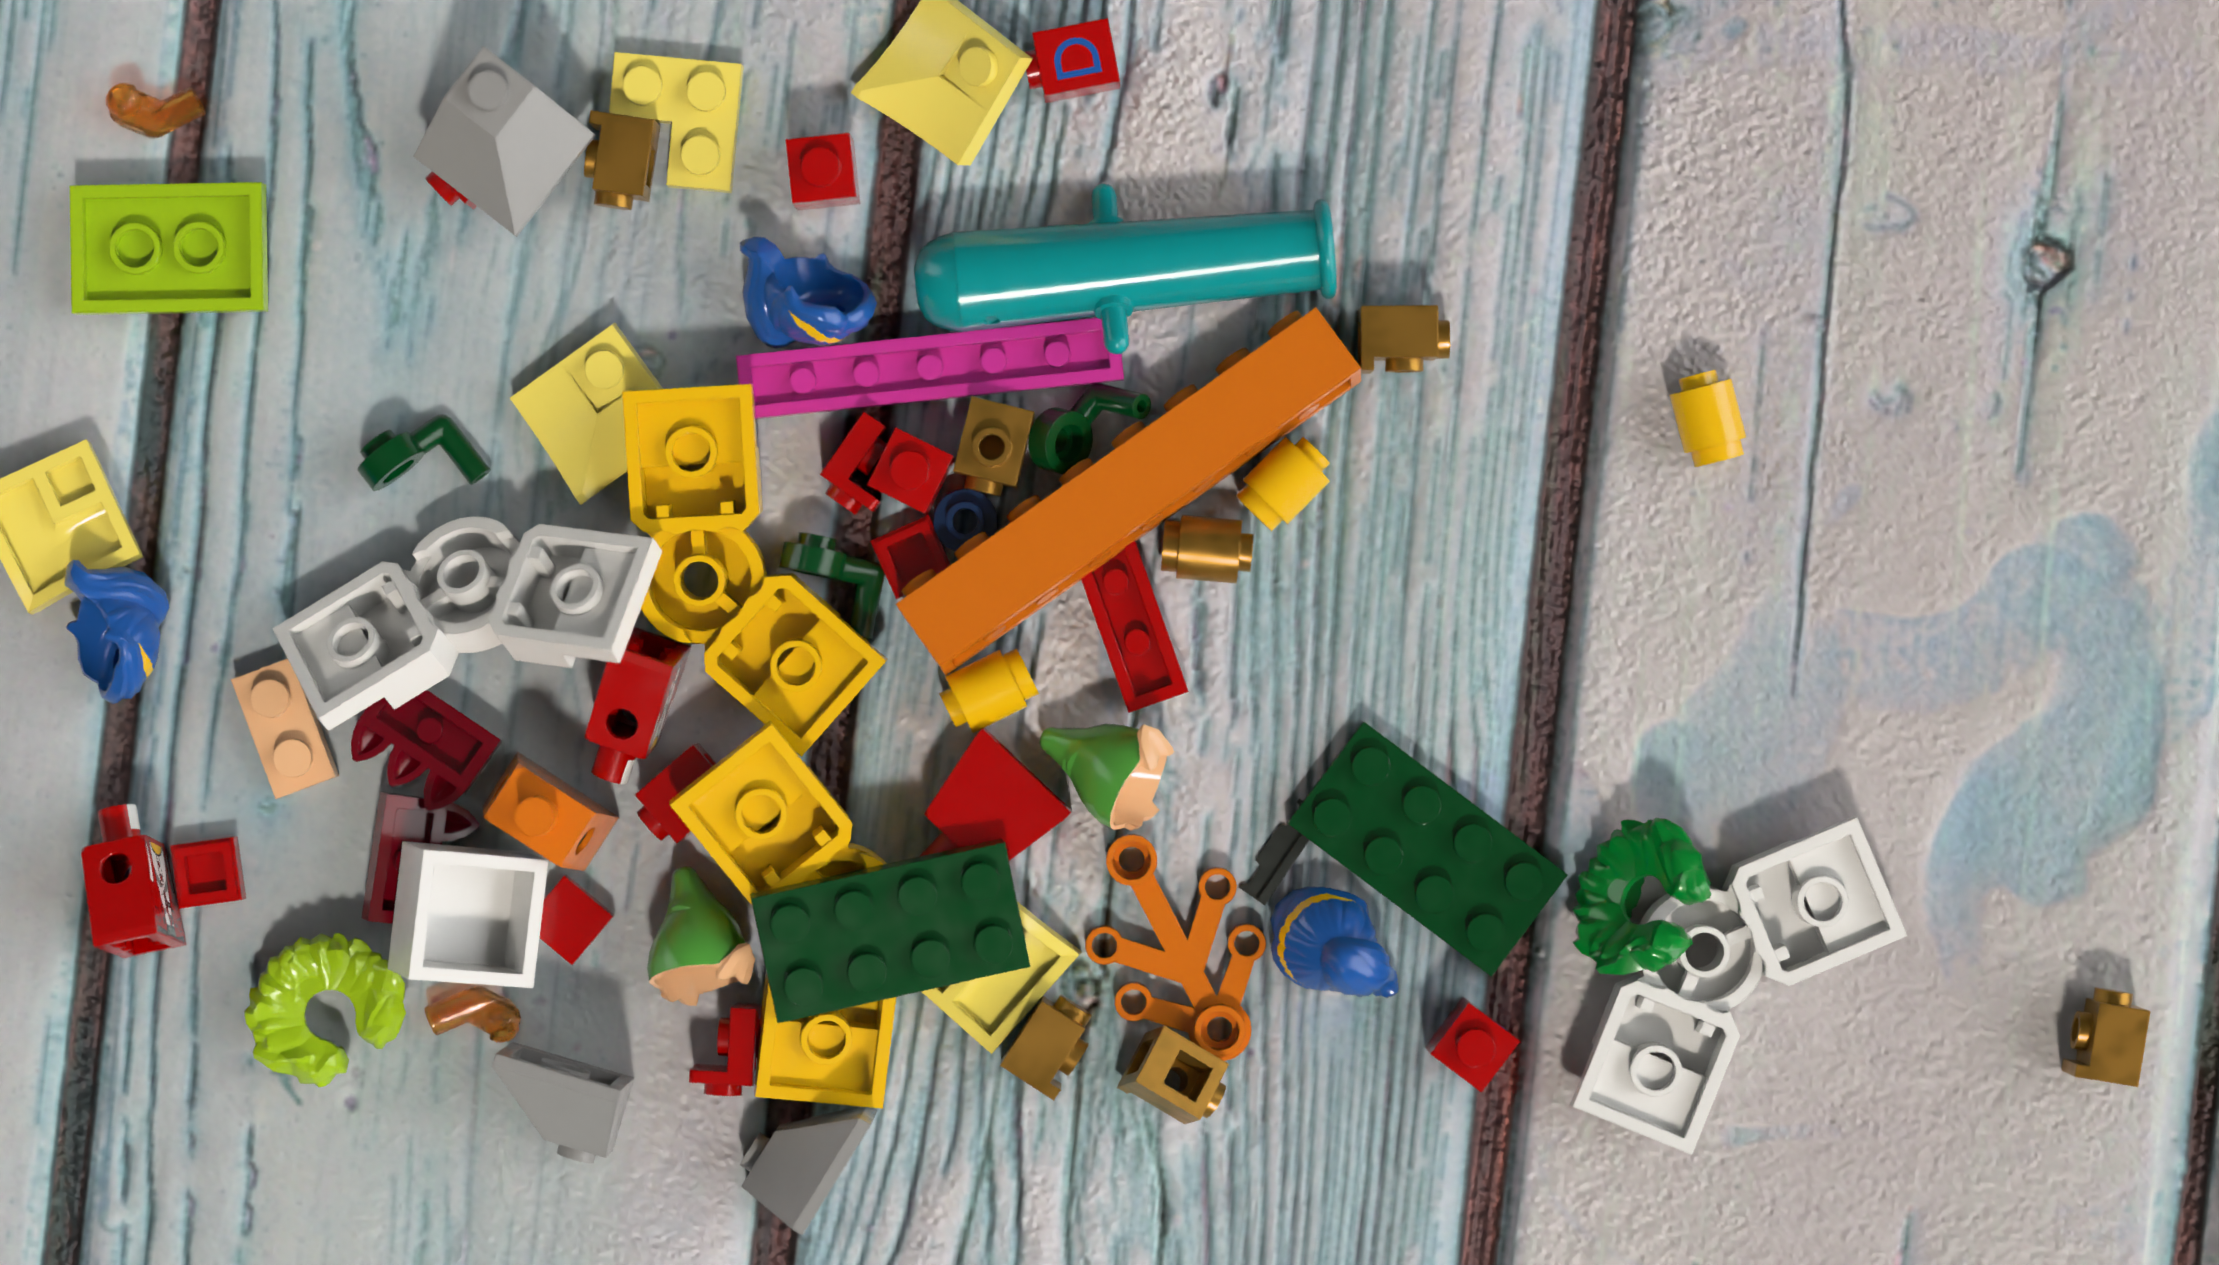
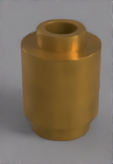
[1161,515,1254,584]

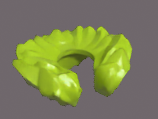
[244,933,406,1088]

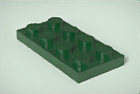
[1286,721,1568,977]
[750,838,1030,1023]

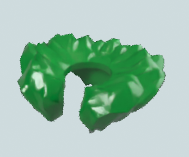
[1572,818,1711,975]

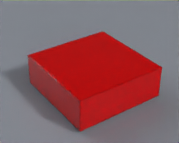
[870,515,951,599]
[170,836,246,909]
[539,874,615,965]

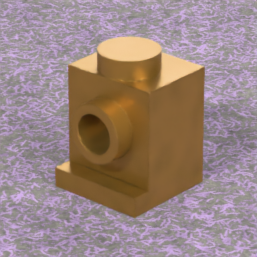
[584,110,660,210]
[1357,305,1450,374]
[2061,987,2151,1087]
[1000,995,1092,1101]
[1117,1026,1229,1124]

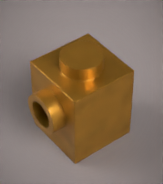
[953,396,1035,497]

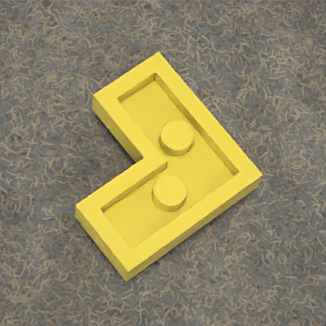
[609,52,744,193]

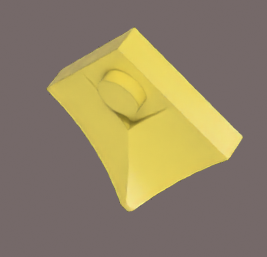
[851,0,1033,166]
[510,323,663,505]
[0,439,143,615]
[921,901,1082,1054]

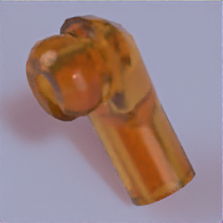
[105,83,206,139]
[424,985,521,1043]

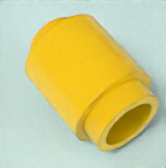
[1669,369,1746,467]
[1236,437,1330,532]
[939,648,1039,733]

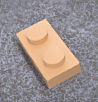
[231,658,339,799]

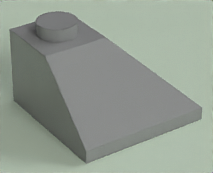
[413,46,596,237]
[492,1042,634,1163]
[740,1106,877,1235]

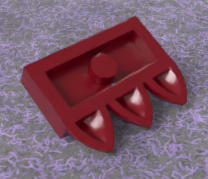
[351,690,502,811]
[361,792,479,924]

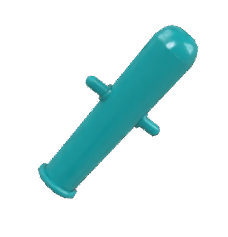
[914,183,1337,355]

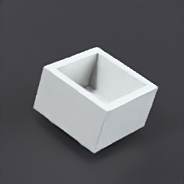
[387,841,549,988]

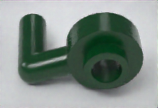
[1028,383,1151,474]
[357,414,491,491]
[779,532,885,639]

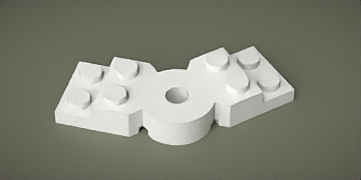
[272,516,662,731]
[1570,817,1907,1155]

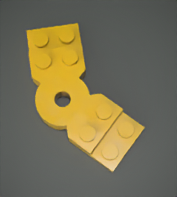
[622,384,888,757]
[669,721,896,1109]

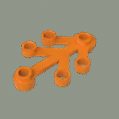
[1085,834,1266,1061]

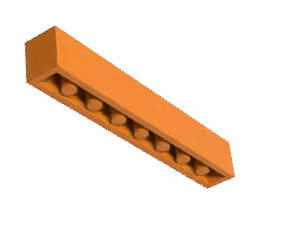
[896,307,1361,676]

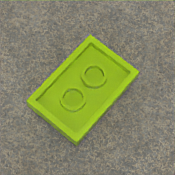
[69,182,268,315]

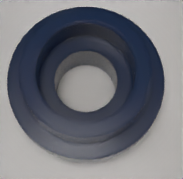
[934,489,998,551]

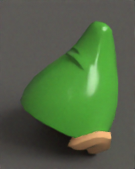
[1039,724,1175,831]
[647,866,755,1006]

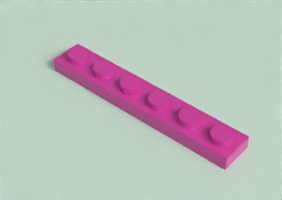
[736,318,1124,419]

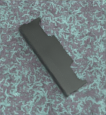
[1239,798,1309,905]

